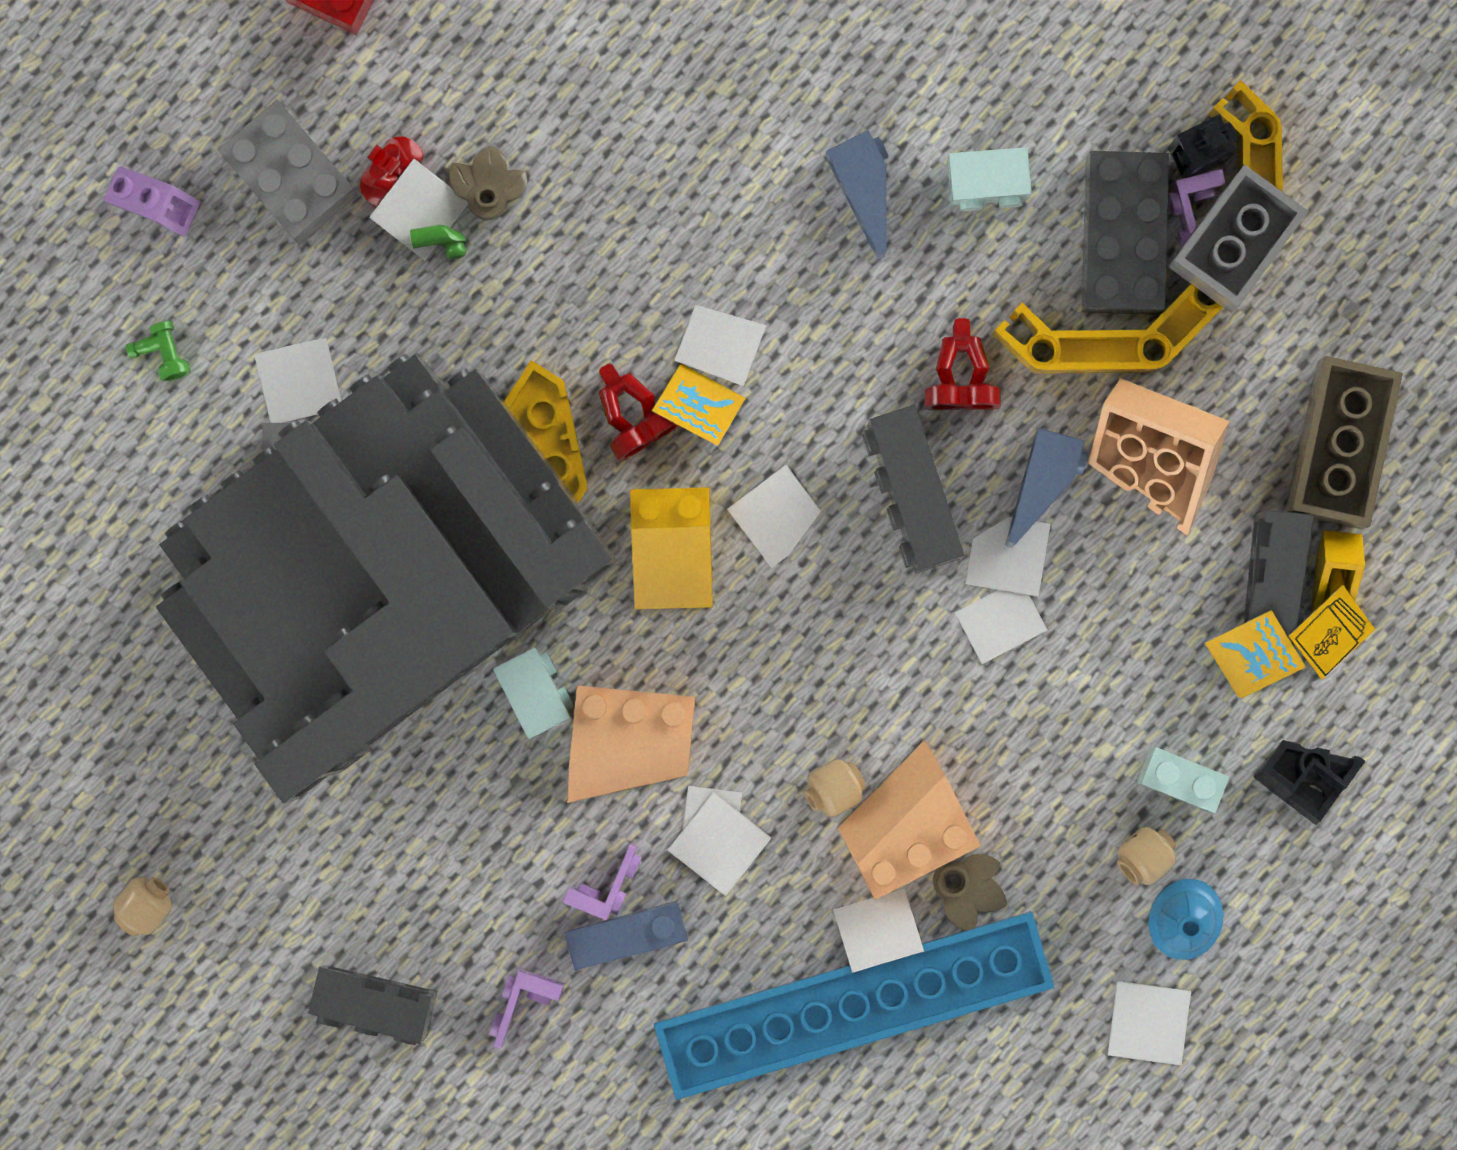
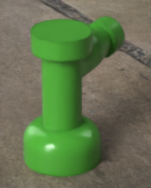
[126,321,191,381]

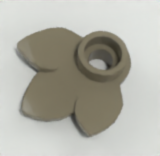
[449,146,527,220]
[933,854,1007,931]

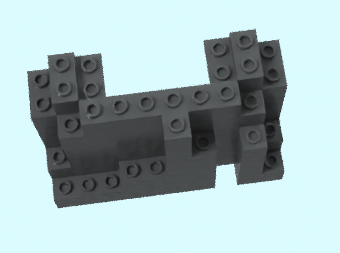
[156,354,618,804]

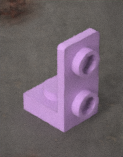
[104,166,201,237]
[1168,169,1226,248]
[563,843,642,921]
[489,969,565,1049]

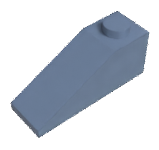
[825,130,888,260]
[1005,428,1088,547]
[564,900,688,970]

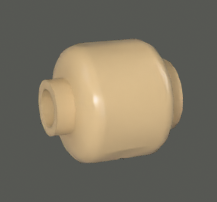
[804,759,866,817]
[1117,827,1176,885]
[113,877,172,936]

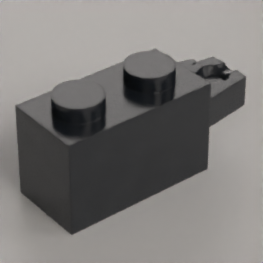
[1167,114,1238,179]

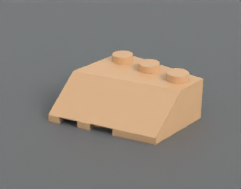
[1088,378,1230,536]
[567,685,696,803]
[838,740,981,900]

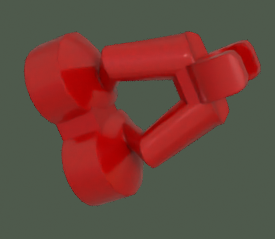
[359,136,424,208]
[925,318,1001,411]
[598,363,680,463]

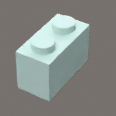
[947,147,1031,211]
[493,647,575,739]
[1136,747,1229,813]

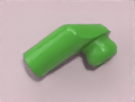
[410,225,467,259]

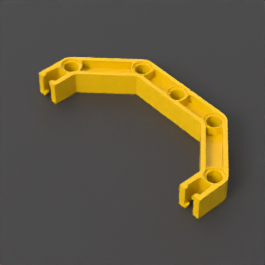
[992,80,1283,374]

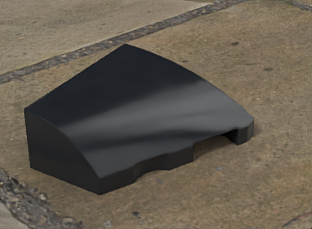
[1254,740,1365,825]

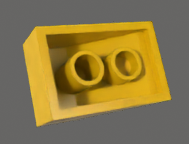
[630,487,713,609]

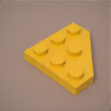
[504,360,589,504]

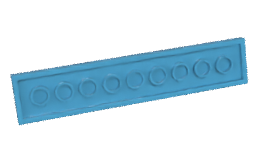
[654,911,1055,1100]

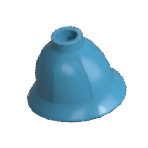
[1148,879,1224,960]

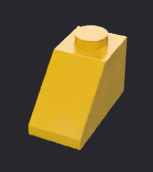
[1310,530,1365,615]

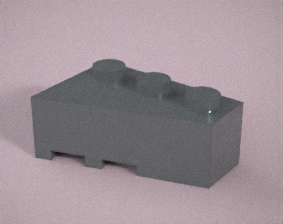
[1243,510,1314,636]
[308,965,438,1045]

